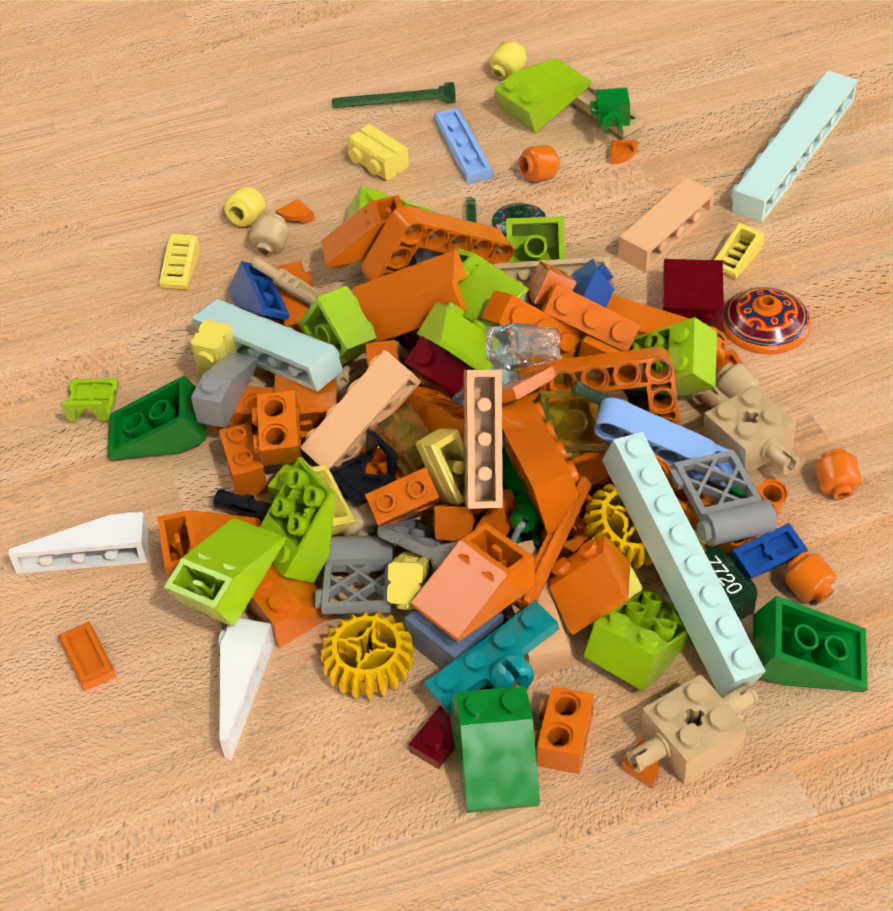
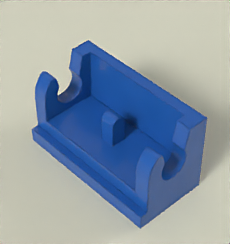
[726,523,808,586]

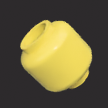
[489,41,527,80]
[224,186,265,227]

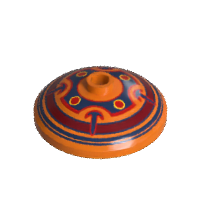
[722,287,811,354]

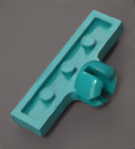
[424,600,559,713]

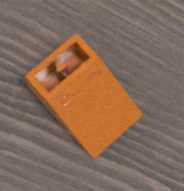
[321,195,402,268]
[274,375,339,455]
[157,510,261,579]
[411,523,536,642]

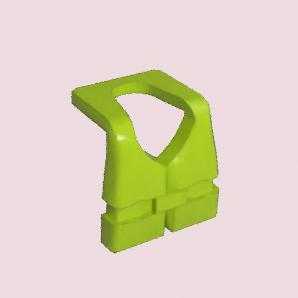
[61,378,119,422]

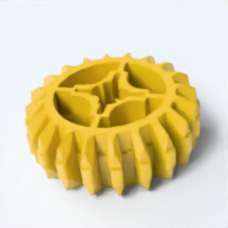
[583,483,653,570]
[320,610,415,700]

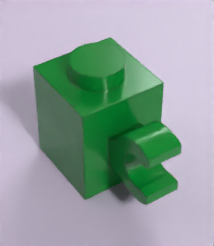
[590,87,630,133]

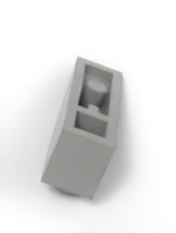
[191,353,259,428]

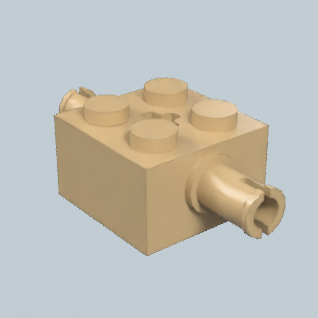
[701,386,800,474]
[626,675,758,785]

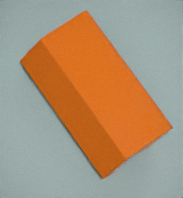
[352,249,467,343]

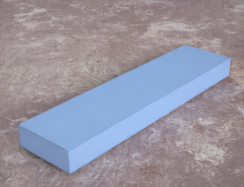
[434,108,493,184]

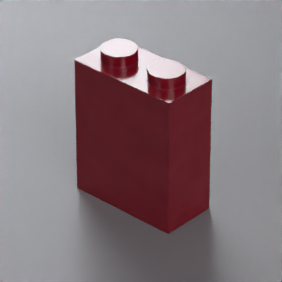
[662,259,724,331]

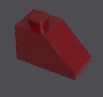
[404,336,475,401]

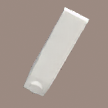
[9,512,149,574]
[218,618,275,760]

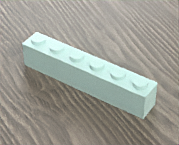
[192,299,343,392]

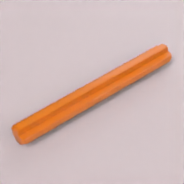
[516,476,592,610]

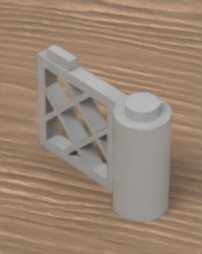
[669,449,777,547]
[377,519,459,571]
[315,535,395,614]

